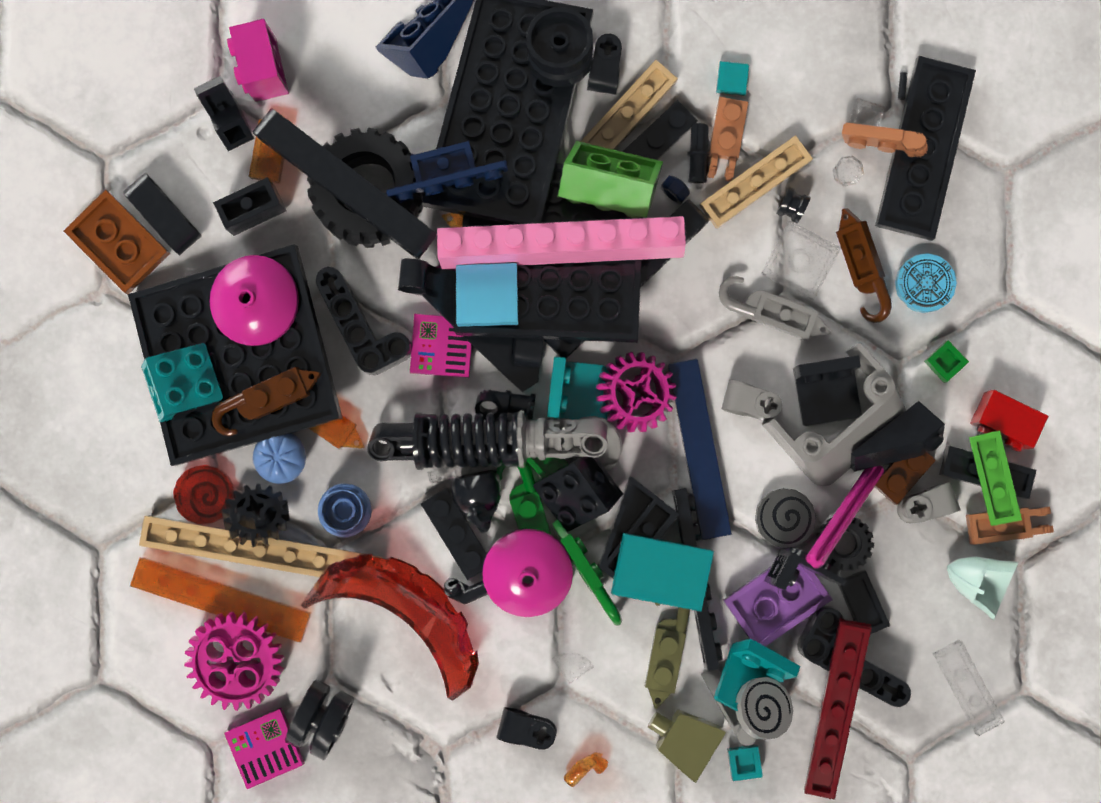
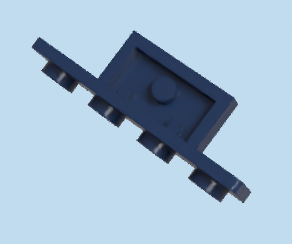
[386,141,508,203]

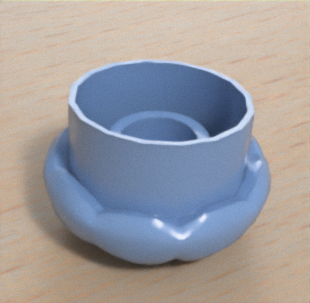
[253,433,306,484]
[318,483,372,538]

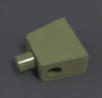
[648,709,726,783]

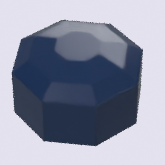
[661,175,690,204]

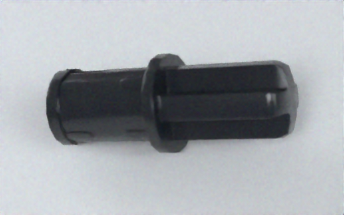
[687,123,710,183]

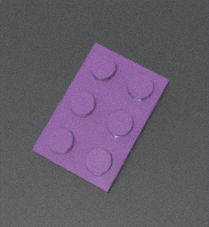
[723,565,833,646]

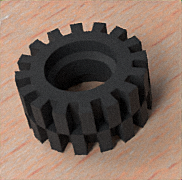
[816,518,874,571]

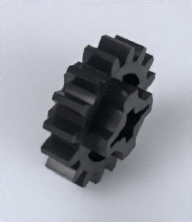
[222,484,290,547]

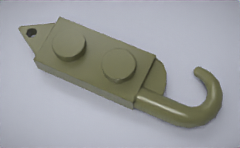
[644,603,690,709]

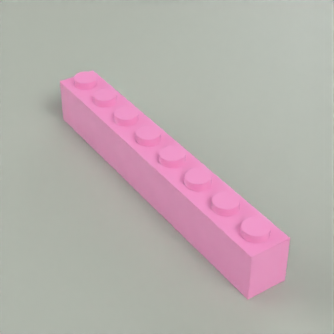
[437,216,686,269]

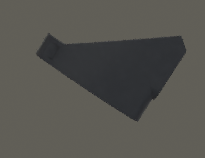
[398,258,544,392]

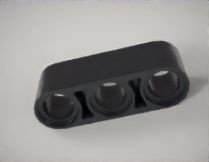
[123,173,202,256]

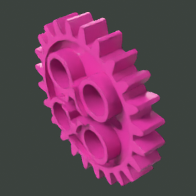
[184,611,285,711]

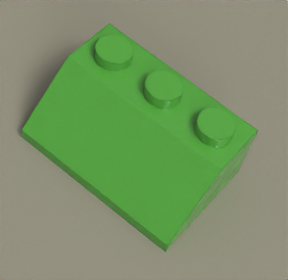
[558,141,663,218]

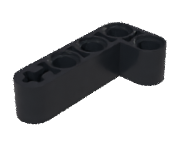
[316,267,412,376]
[797,606,911,707]

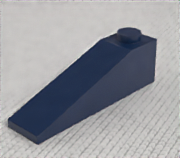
[375,0,474,79]

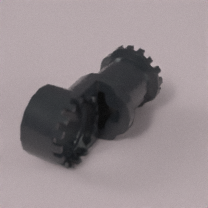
[475,389,536,420]

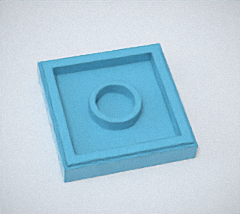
[456,263,518,327]

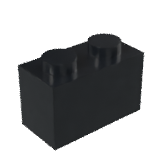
[213,177,287,236]

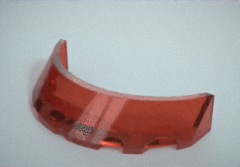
[300,554,479,701]

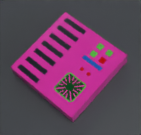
[410,314,472,378]
[224,707,305,789]

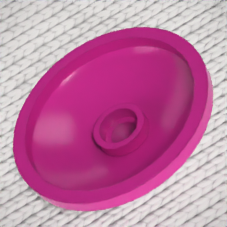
[210,255,299,346]
[483,529,573,617]

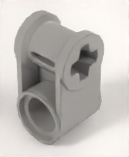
[721,380,782,421]
[897,482,961,523]

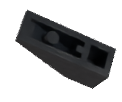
[850,401,945,471]

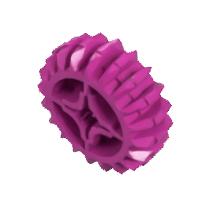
[596,352,677,432]

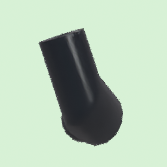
[444,578,488,604]

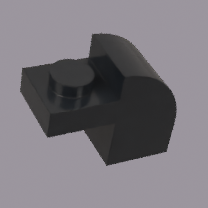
[194,75,255,151]

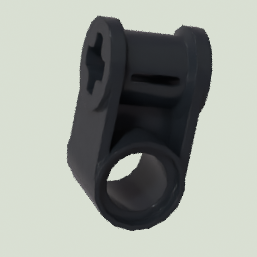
[587,33,622,95]
[496,707,557,750]

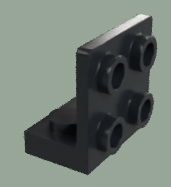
[793,355,862,426]
[533,457,623,532]
[764,547,847,591]

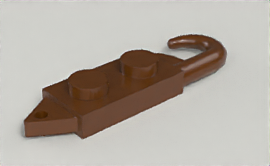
[836,208,892,323]
[212,367,322,436]

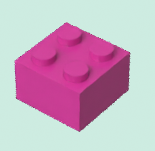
[227,19,289,102]

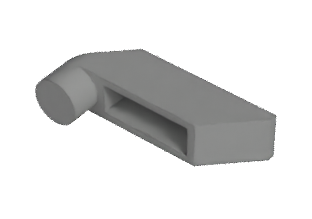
[701,669,756,746]

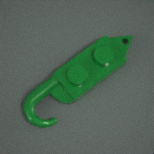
[496,462,551,535]
[552,520,622,626]

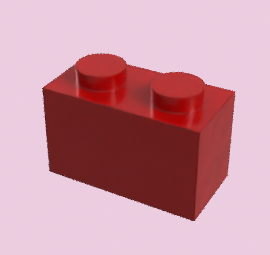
[970,390,1049,452]

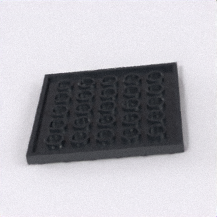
[455,163,643,343]
[128,244,343,466]

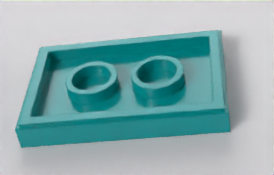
[611,533,714,612]

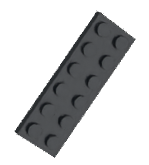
[875,56,976,241]

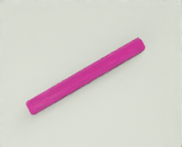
[806,466,884,568]

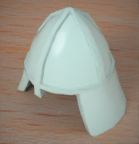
[947,556,1018,620]

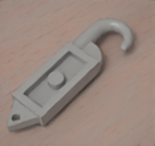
[719,276,831,341]

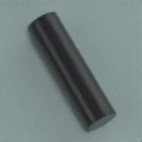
[898,72,907,100]

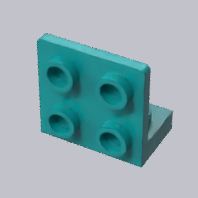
[141,343,223,423]
[547,357,610,420]
[714,639,801,711]

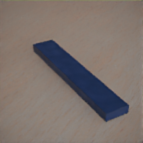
[668,359,732,540]

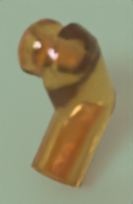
[564,752,608,787]

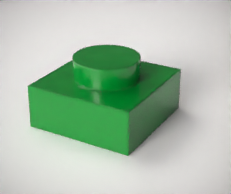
[924,340,969,383]

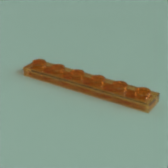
[130,557,312,643]

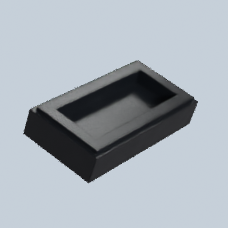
[838,570,890,635]

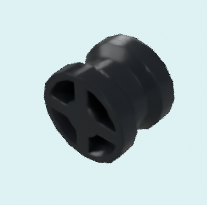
[776,187,811,224]

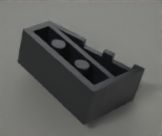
[598,476,679,579]

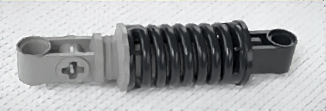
[367,411,608,470]

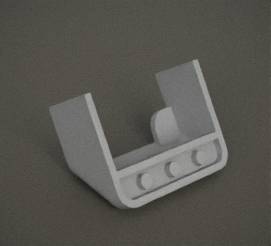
[762,343,906,486]

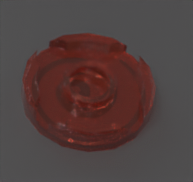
[173,465,234,524]

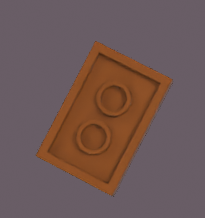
[63,190,171,294]

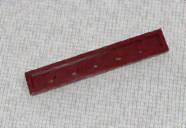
[804,619,872,800]

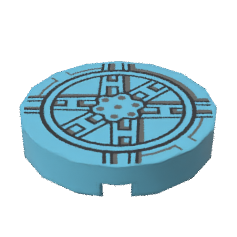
[895,253,957,313]

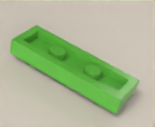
[969,430,1022,526]

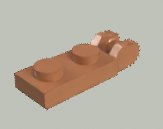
[707,97,748,182]
[842,122,928,158]
[966,507,1054,545]

